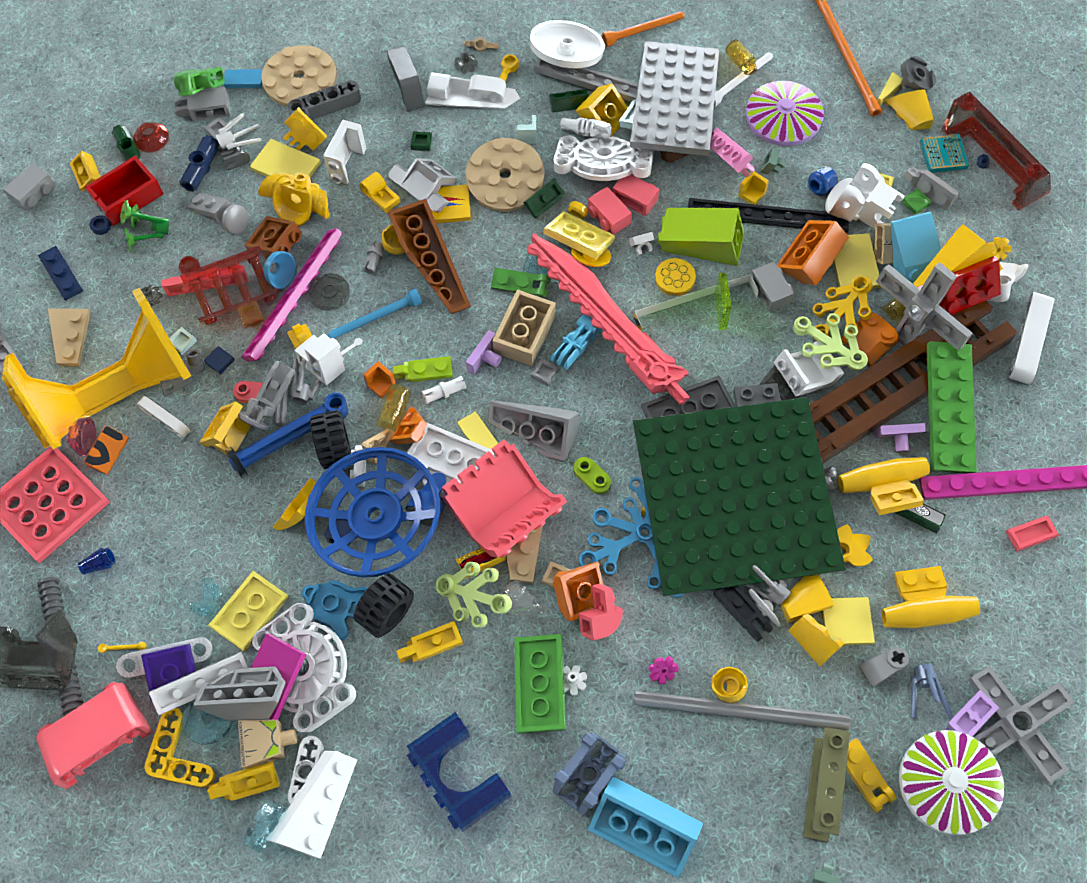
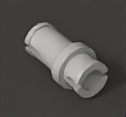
[362,242,384,274]

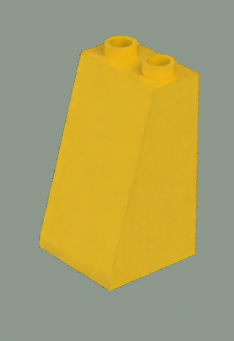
[913,224,1003,295]

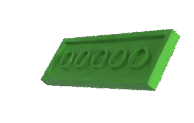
[927,341,977,473]

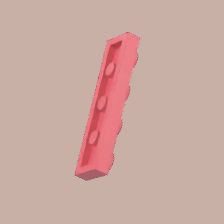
[161,265,249,297]

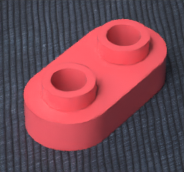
[233,381,263,403]

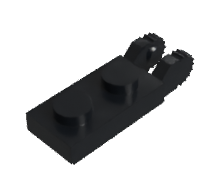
[713,586,773,642]

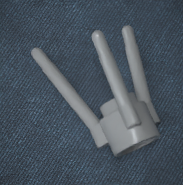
[290,358,321,404]
[743,565,790,605]

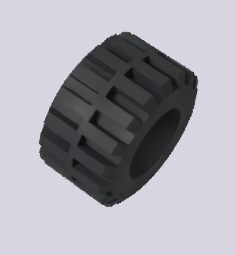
[310,410,351,470]
[353,574,414,638]

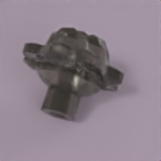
[141,285,163,307]

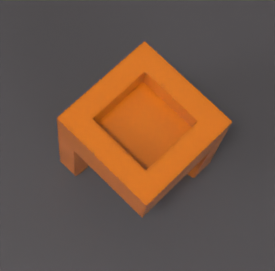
[363,361,396,398]

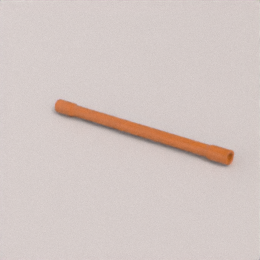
[814,0,882,117]

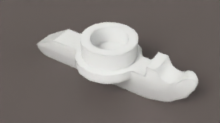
[749,588,780,627]

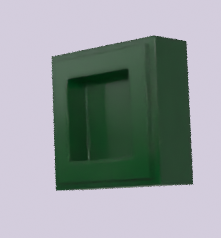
[410,131,432,151]

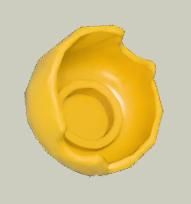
[381,224,405,255]
[711,667,748,703]

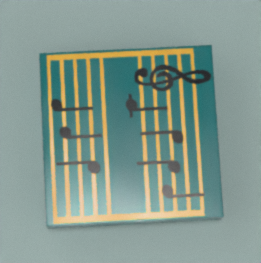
[920,134,969,173]

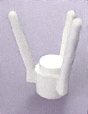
[215,114,261,150]

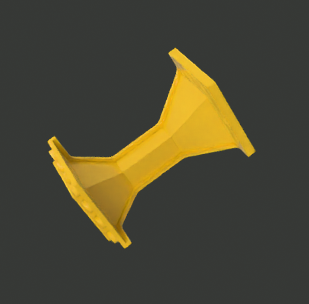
[2,288,191,450]

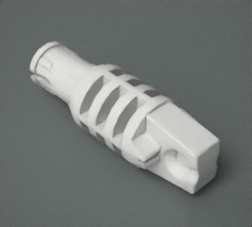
[560,117,612,138]

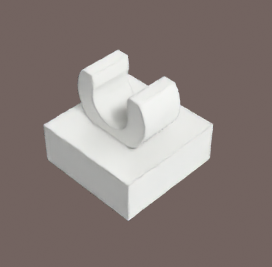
[629,232,654,255]

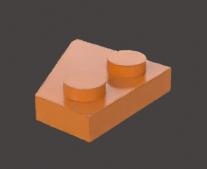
[390,406,428,445]

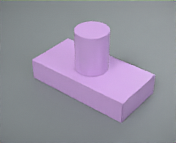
[466,330,502,374]
[875,423,926,452]

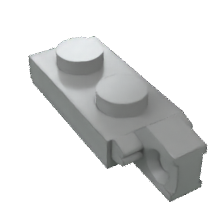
[903,166,959,211]

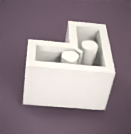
[295,334,345,386]

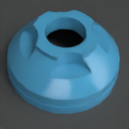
[263,251,296,289]

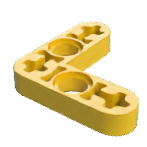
[144,708,215,788]

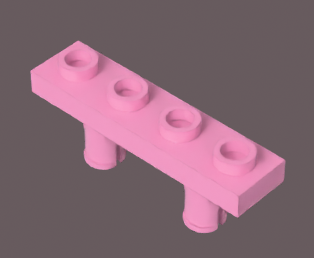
[710,127,754,177]

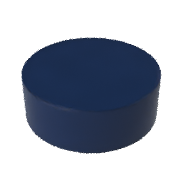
[89,215,111,235]

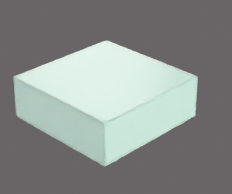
[170,327,197,355]

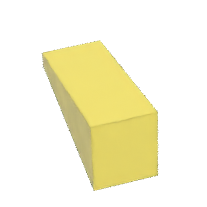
[878,72,903,106]

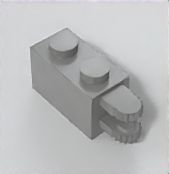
[174,87,230,121]

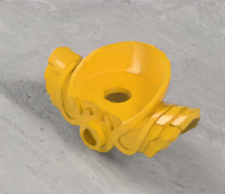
[258,173,330,226]

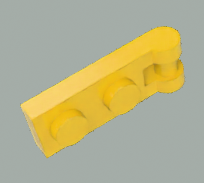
[846,738,897,813]

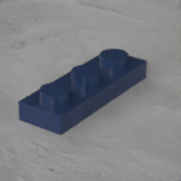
[38,246,83,301]

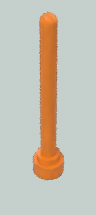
[602,12,684,47]

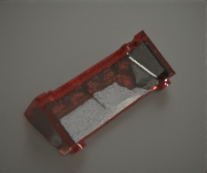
[941,91,1051,210]

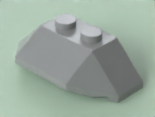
[193,666,286,721]

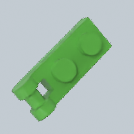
[491,267,551,298]

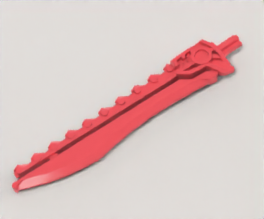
[527,233,690,405]

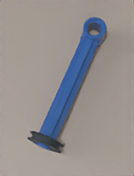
[225,393,348,478]

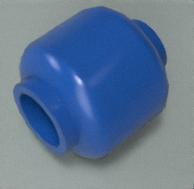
[808,166,838,196]

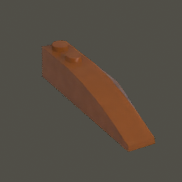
[388,198,471,314]

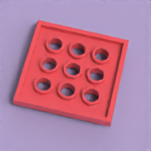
[0,446,110,564]

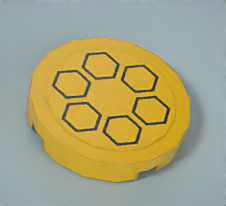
[655,258,696,296]

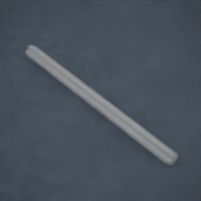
[634,691,851,730]

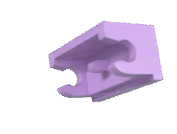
[945,690,999,737]

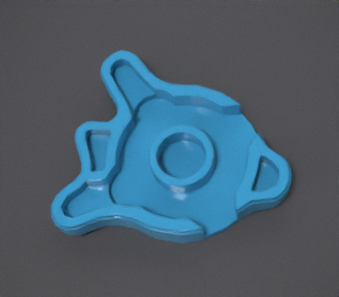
[302,580,368,640]

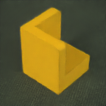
[738,171,769,204]

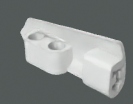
[425,72,520,109]

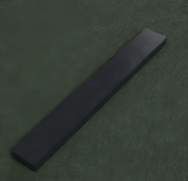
[688,198,849,233]

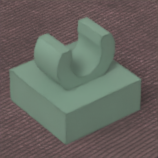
[760,147,786,175]
[809,862,840,883]

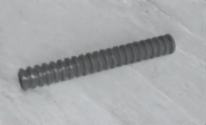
[37,577,84,716]

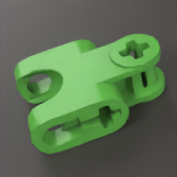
[174,67,225,96]

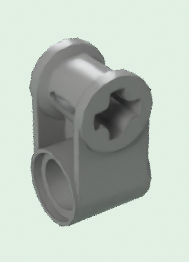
[860,647,909,687]

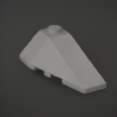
[488,400,579,461]

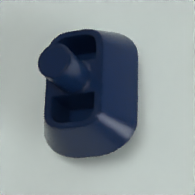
[977,154,990,169]

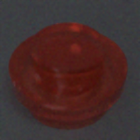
[179,256,200,275]

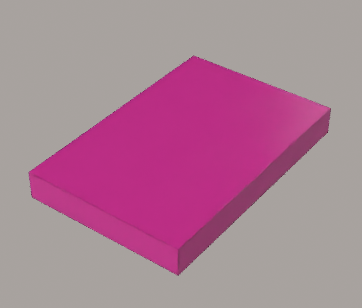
[251,634,306,720]

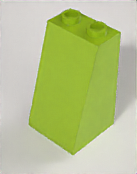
[657,208,745,266]

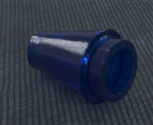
[78,547,116,575]

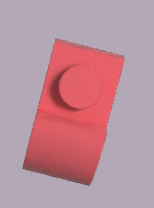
[579,584,623,641]

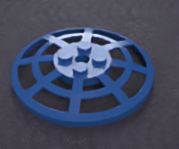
[305,447,440,578]

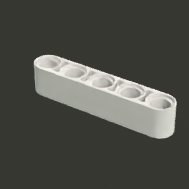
[1008,292,1054,385]

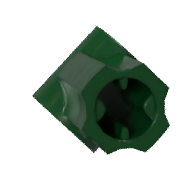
[111,125,141,161]

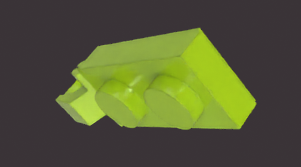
[393,356,453,383]

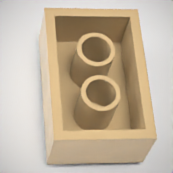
[492,290,556,367]

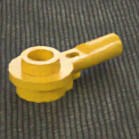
[499,54,520,81]

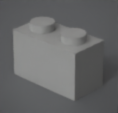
[3,164,55,211]
[751,261,794,312]

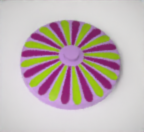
[746,81,824,146]

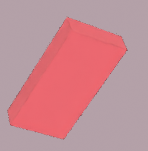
[1006,515,1059,552]

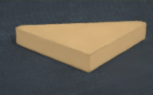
[361,428,394,465]

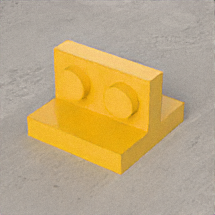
[199,401,251,456]

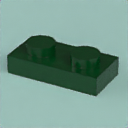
[523,178,566,218]

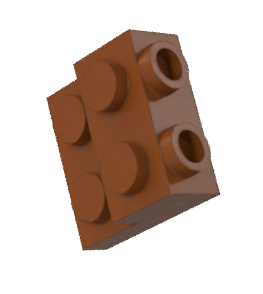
[244,216,302,259]

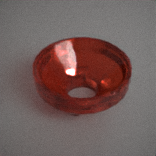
[133,122,169,153]

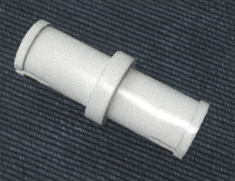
[421,376,466,404]

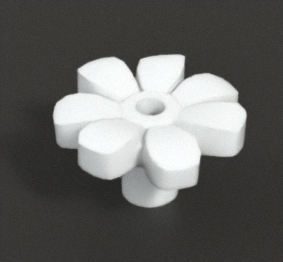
[564,665,587,696]

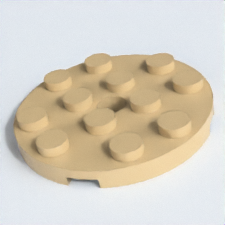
[261,45,337,107]
[466,138,545,212]

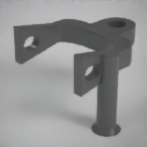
[160,349,205,397]

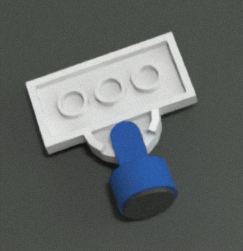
[405,422,495,526]

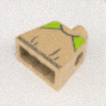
[238,720,298,769]

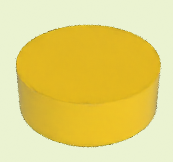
[568,201,589,219]

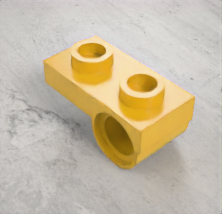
[359,171,401,213]

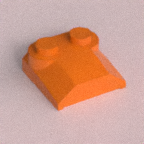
[841,312,900,367]
[553,561,603,621]

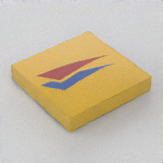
[431,185,471,223]

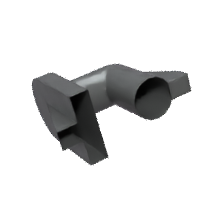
[219,147,250,171]

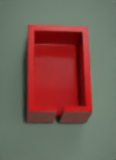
[85,155,164,226]

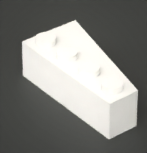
[265,751,357,859]

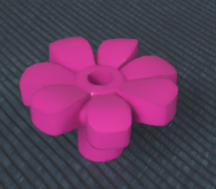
[648,656,679,685]

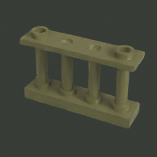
[802,727,850,843]

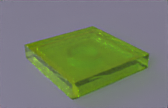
[714,272,731,330]

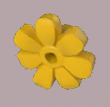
[987,237,1012,260]

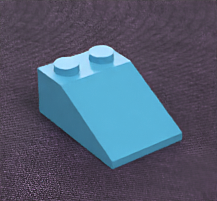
[891,212,941,284]

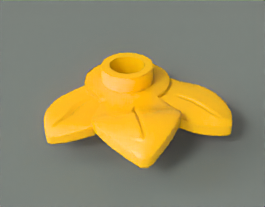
[837,524,873,567]

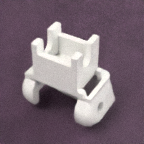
[825,163,905,230]

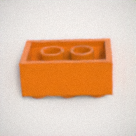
[777,220,849,285]

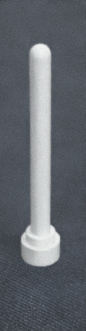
[714,52,773,108]

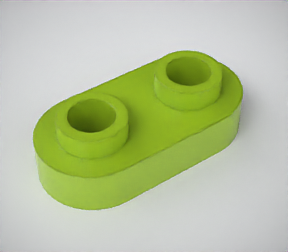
[574,457,611,495]

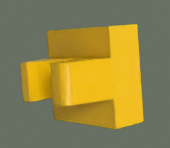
[287,323,312,349]

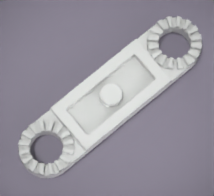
[116,637,213,678]

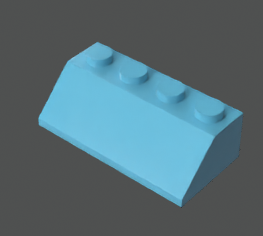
[588,777,703,878]

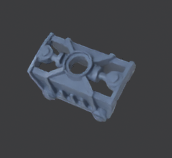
[553,733,626,816]

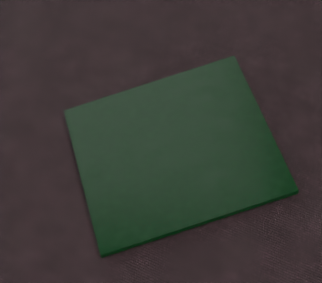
[633,397,846,597]

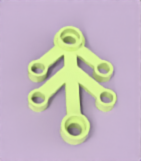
[793,313,868,371]
[436,562,512,628]

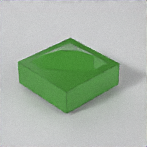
[902,189,931,215]

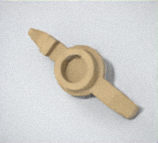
[462,37,499,52]

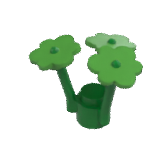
[120,200,169,252]

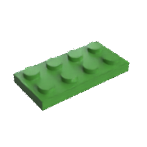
[514,634,566,734]

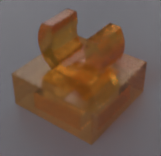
[237,300,265,328]

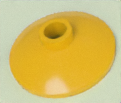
[571,248,611,267]

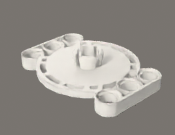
[554,136,654,181]
[253,603,356,732]

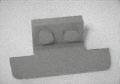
[389,158,457,213]

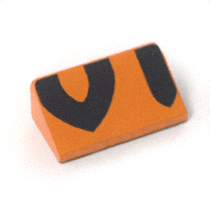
[84,425,129,475]

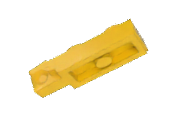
[396,621,463,663]
[208,761,280,801]

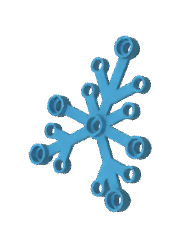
[579,477,683,598]

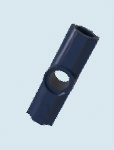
[179,135,220,192]

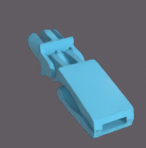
[550,315,602,370]

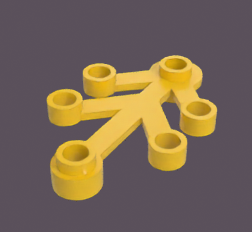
[812,276,873,341]

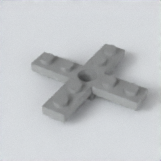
[876,263,973,351]
[968,666,1075,785]

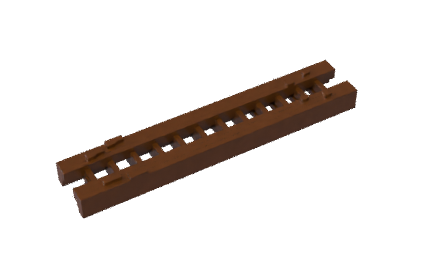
[809,300,1018,464]

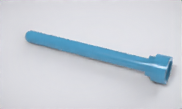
[328,288,422,339]

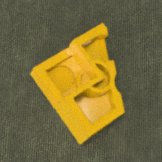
[886,89,934,130]
[273,478,316,530]
[780,575,834,623]
[788,613,845,667]

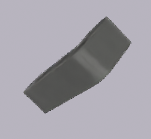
[387,46,425,112]
[287,80,361,120]

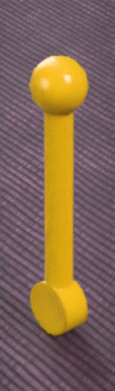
[98,641,147,653]

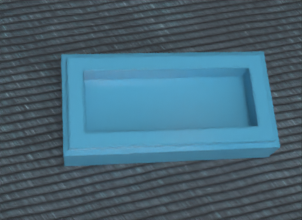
[224,69,263,88]

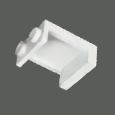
[323,120,366,184]
[774,341,844,396]

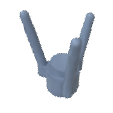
[910,664,953,720]

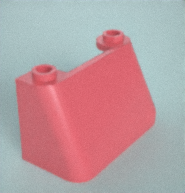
[36,682,153,789]

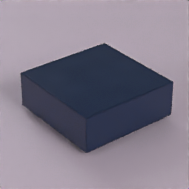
[204,346,235,375]

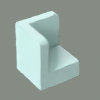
[517,115,537,144]

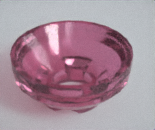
[67,417,96,457]

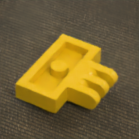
[283,108,327,151]

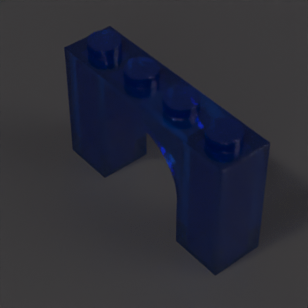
[406,712,512,832]

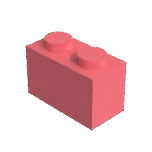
[613,174,659,216]
[587,187,632,235]

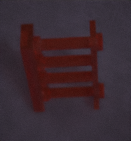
[180,246,279,325]

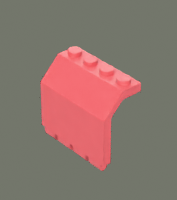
[441,439,567,558]

